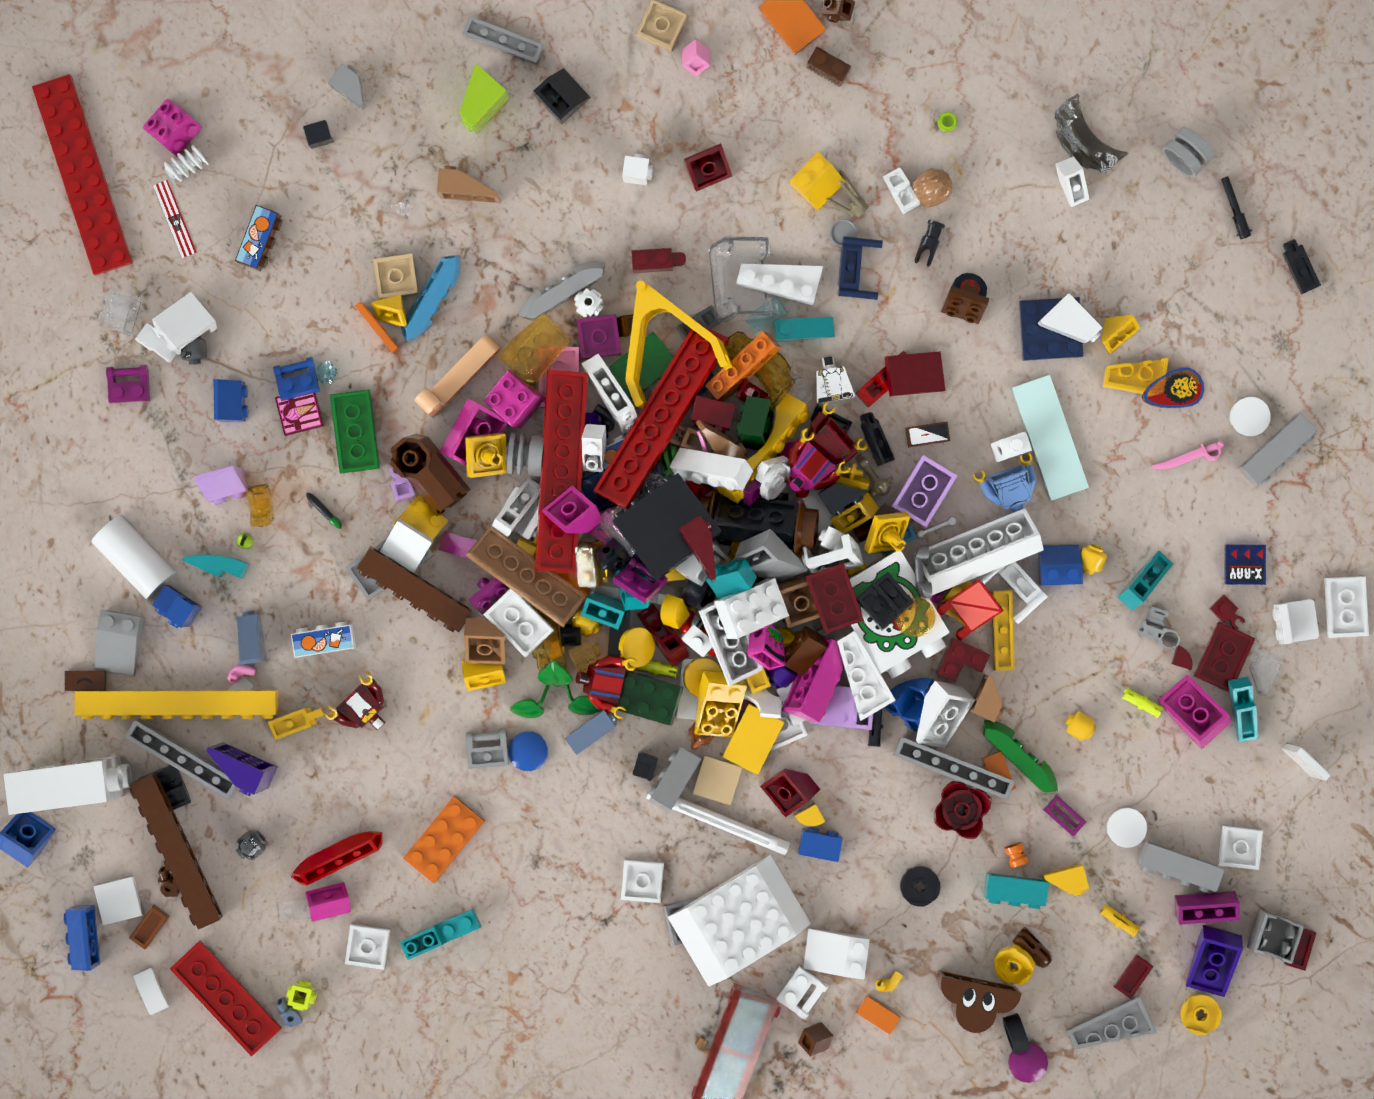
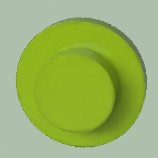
[937,112,957,132]

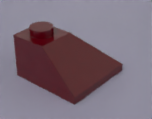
[760,769,821,817]

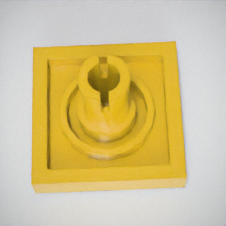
[466,432,507,478]
[864,512,911,554]

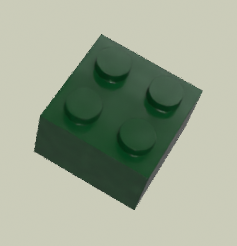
[736,396,774,450]

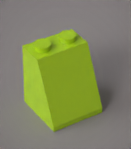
[459,64,509,134]

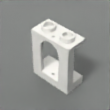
[802,534,864,573]

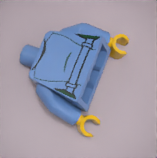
[973,453,1037,513]

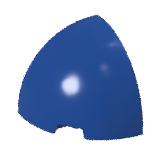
[885,678,934,732]

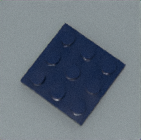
[1019,297,1083,361]

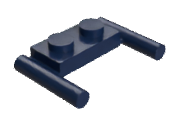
[838,236,883,300]

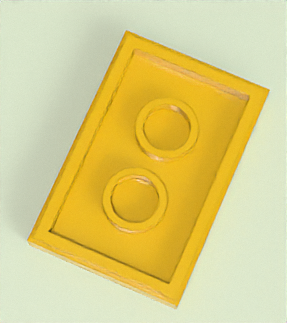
[722,703,785,775]

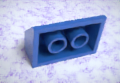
[64,905,100,971]

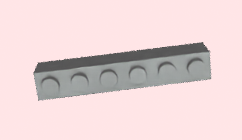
[125,719,238,799]
[893,737,1015,800]

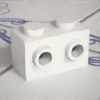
[622,154,653,185]

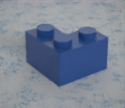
[152,585,202,628]

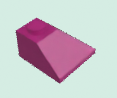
[542,485,603,533]

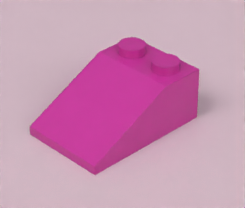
[1158,675,1231,749]

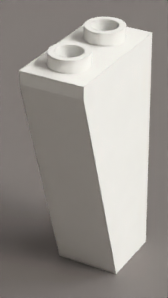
[581,354,638,435]

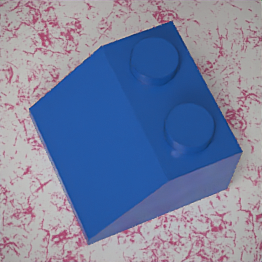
[213,379,249,422]
[1038,545,1083,586]
[0,812,56,868]

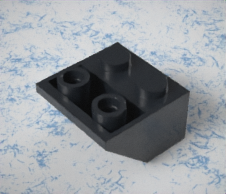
[533,68,591,125]
[817,482,866,516]

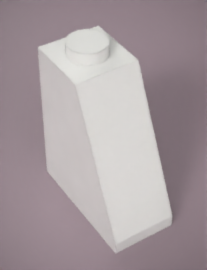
[1038,293,1102,344]

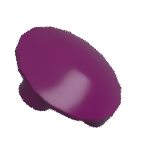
[1008,1043,1048,1083]

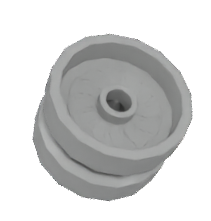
[1162,127,1214,178]

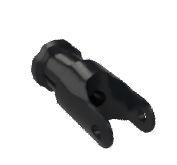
[915,220,945,267]

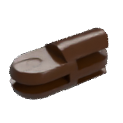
[1012,927,1052,968]

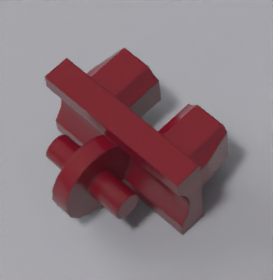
[735,379,772,402]

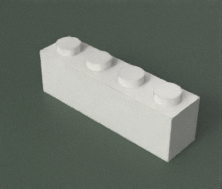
[670,448,753,491]

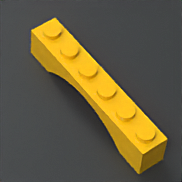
[717,393,809,504]

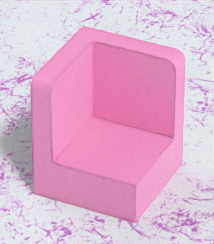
[682,39,710,76]

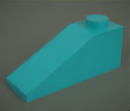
[773,317,835,342]
[1117,551,1173,610]

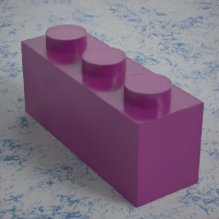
[1175,891,1240,925]

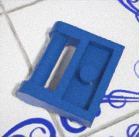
[273,357,320,401]

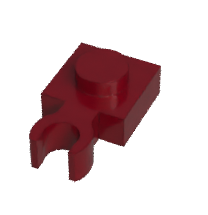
[1209,595,1245,629]

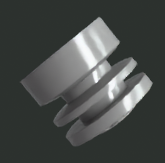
[505,432,544,477]

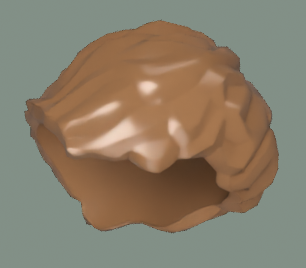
[912,168,952,208]

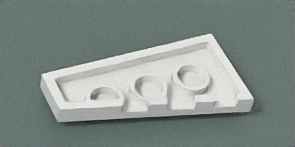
[736,264,823,305]
[837,630,895,721]

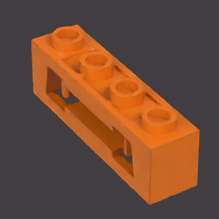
[705,331,782,402]

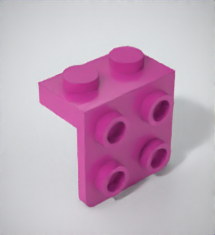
[143,99,202,157]

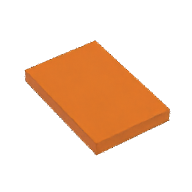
[758,0,826,55]

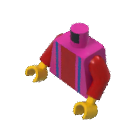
[788,428,851,492]

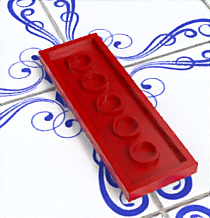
[170,940,282,1057]

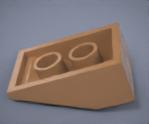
[437,166,501,203]

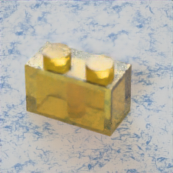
[575,542,607,587]

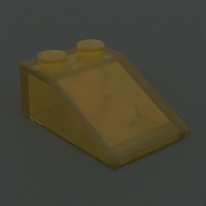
[497,313,571,385]

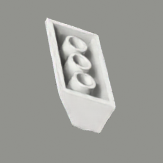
[699,596,764,686]

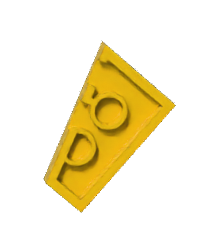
[1103,358,1169,396]

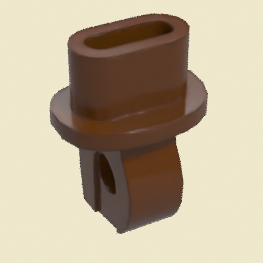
[158,866,179,897]

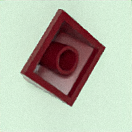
[684,143,732,192]

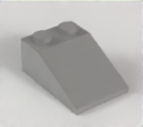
[95,610,145,676]

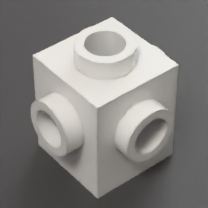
[574,288,604,318]

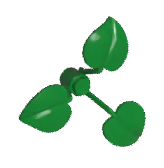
[510,660,601,718]

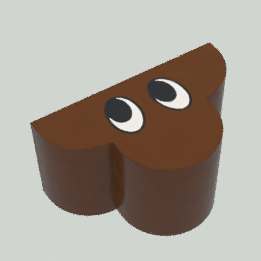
[937,970,1022,1033]

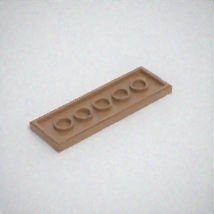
[466,525,587,627]

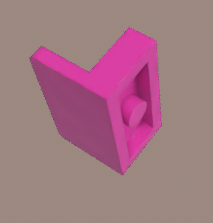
[305,882,351,922]

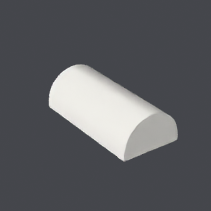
[92,515,177,600]

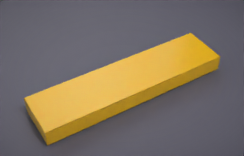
[992,590,1015,671]

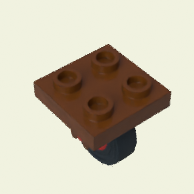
[941,273,990,324]

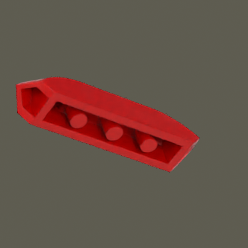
[291,831,383,886]

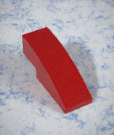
[856,350,906,408]

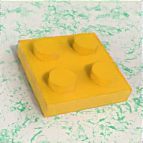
[392,495,449,539]

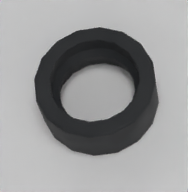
[1003,1013,1030,1055]

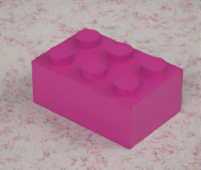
[439,399,508,467]

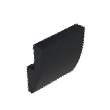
[856,572,914,631]
[138,765,191,810]

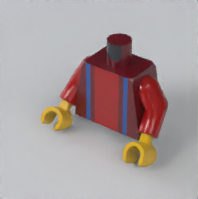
[576,656,637,719]

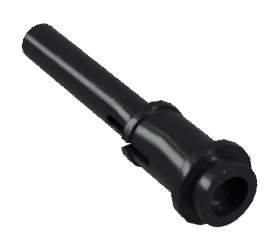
[1221,176,1252,240]

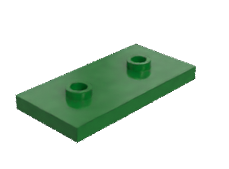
[330,389,380,474]

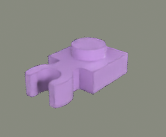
[390,468,416,503]

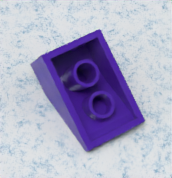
[1186,925,1243,997]

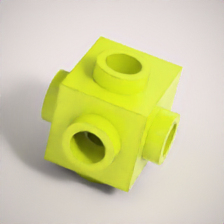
[286,980,317,1011]

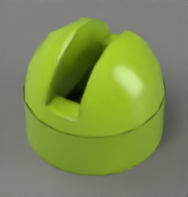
[236,533,253,549]

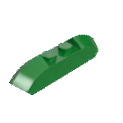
[983,720,1058,792]

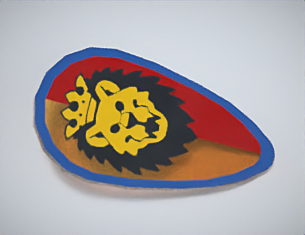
[1142,367,1204,408]

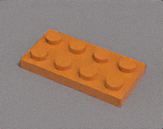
[403,796,485,883]

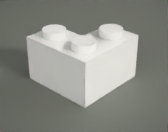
[676,544,731,586]

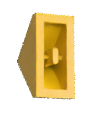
[371,294,407,327]

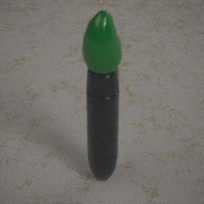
[306,493,342,529]

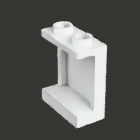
[152,292,217,356]

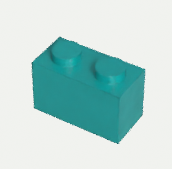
[706,558,757,598]
[581,590,626,630]

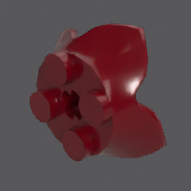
[934,781,991,839]

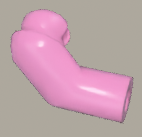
[227,664,256,684]

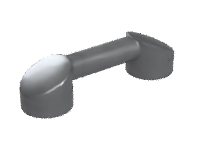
[914,545,932,599]

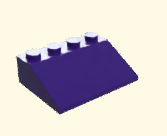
[206,742,278,796]

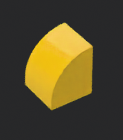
[660,594,690,629]
[794,803,825,826]

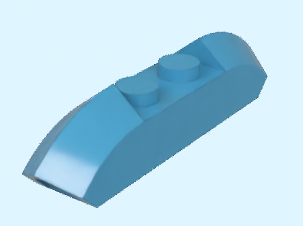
[401,255,460,342]

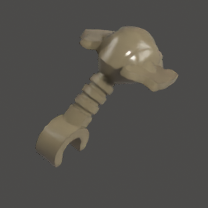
[855,453,895,496]

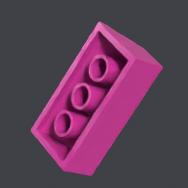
[781,639,844,722]

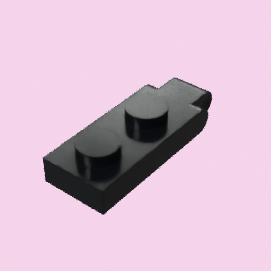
[1283,239,1321,295]
[860,412,895,467]

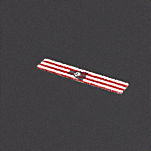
[153,180,196,258]

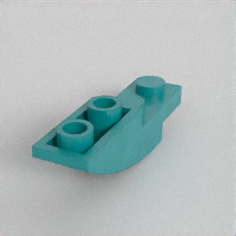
[400,908,482,960]

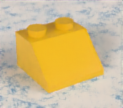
[789,151,845,211]

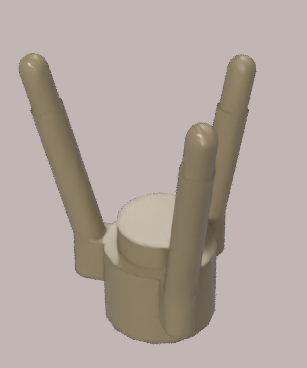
[827,170,869,218]

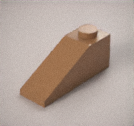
[696,420,747,460]

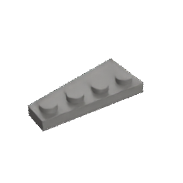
[1066,996,1157,1049]

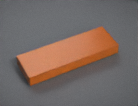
[355,302,400,355]

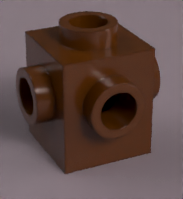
[820,0,855,23]

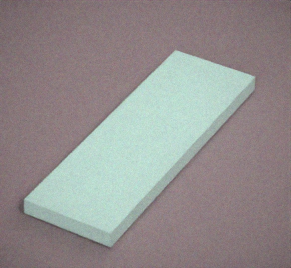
[1011,375,1089,501]

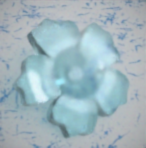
[317,360,338,385]

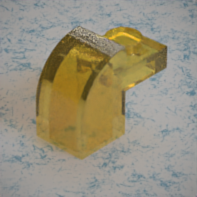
[247,483,274,527]

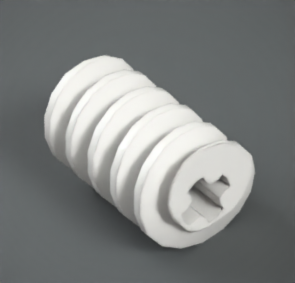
[164,145,209,185]

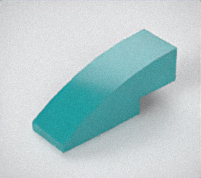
[182,555,250,578]
[1228,677,1259,743]

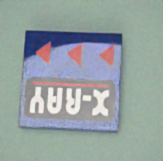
[1224,545,1266,585]

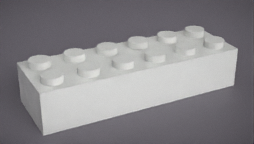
[914,508,1044,595]

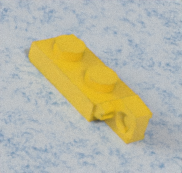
[268,707,324,740]

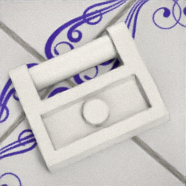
[776,966,829,1020]

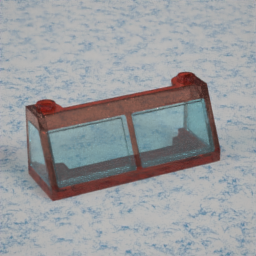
[691,983,781,1099]

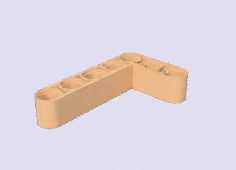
[414,334,501,418]

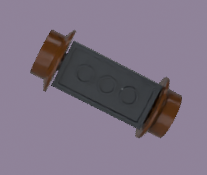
[697,489,819,556]

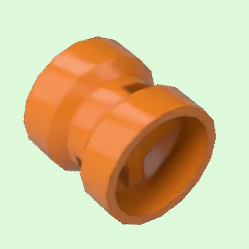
[1004,842,1029,868]

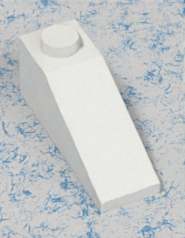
[492,477,540,538]

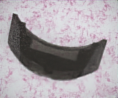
[1054,93,1129,173]

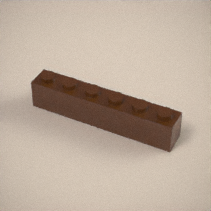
[357,546,472,632]

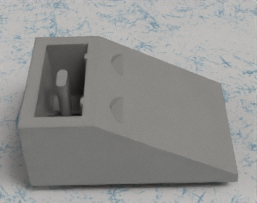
[734,529,809,583]

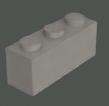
[648,747,701,813]

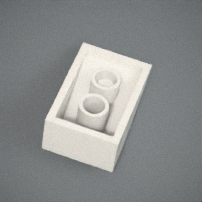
[916,681,975,748]
[803,928,870,979]

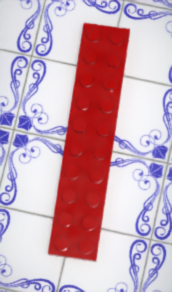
[32,74,133,276]
[593,324,730,509]
[535,369,588,573]

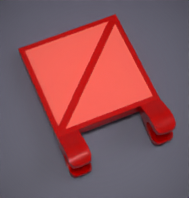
[936,579,1004,641]

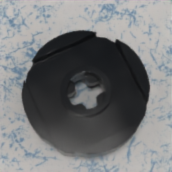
[900,866,941,907]

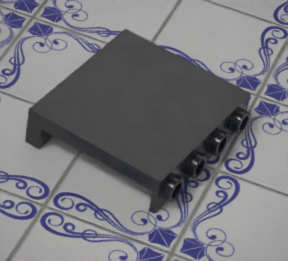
[612,473,722,582]

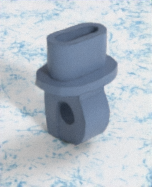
[276,997,302,1027]

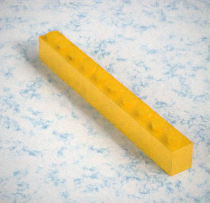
[75,690,279,719]

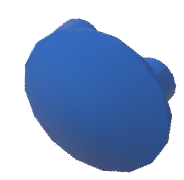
[508,732,548,771]

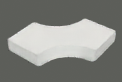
[744,678,782,718]

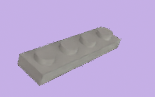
[462,16,544,64]

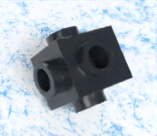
[595,538,631,575]

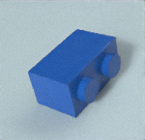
[798,827,843,862]

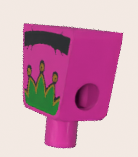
[747,623,785,670]

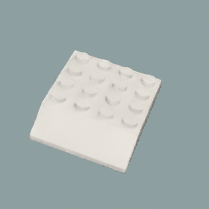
[668,855,811,986]

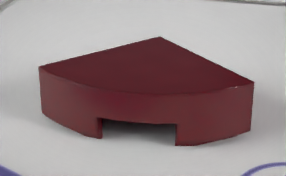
[1171,645,1192,670]

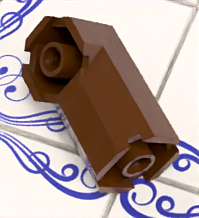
[390,434,471,516]

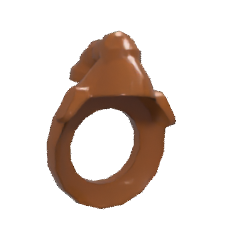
[688,722,714,750]

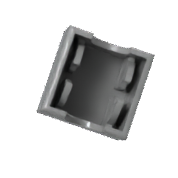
[1247,909,1305,964]

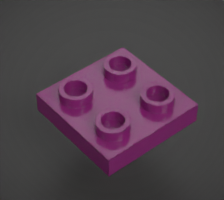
[468,578,510,620]

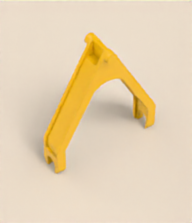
[625,280,732,409]

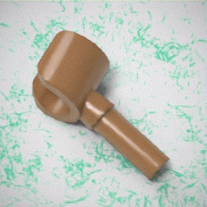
[695,1036,718,1062]

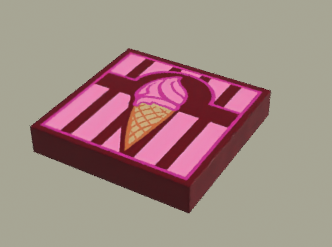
[275,393,324,436]

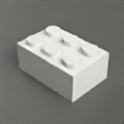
[714,578,789,639]

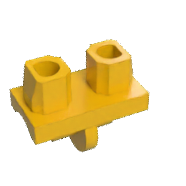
[835,463,869,491]

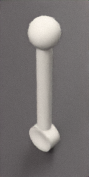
[917,517,956,538]

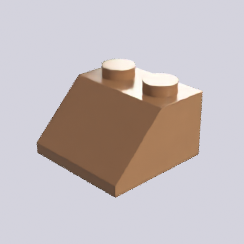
[777,578,819,628]
[464,618,506,664]
[969,674,1004,722]

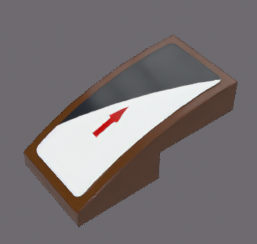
[905,421,950,448]

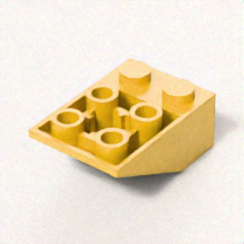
[694,671,747,737]

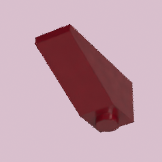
[679,515,716,583]
[637,604,689,667]

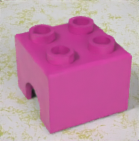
[483,370,545,428]

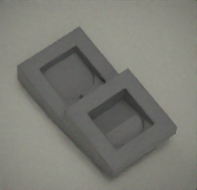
[676,305,722,340]

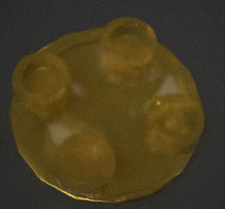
[896,597,936,637]

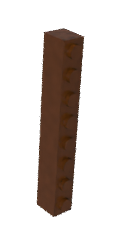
[129,772,223,930]

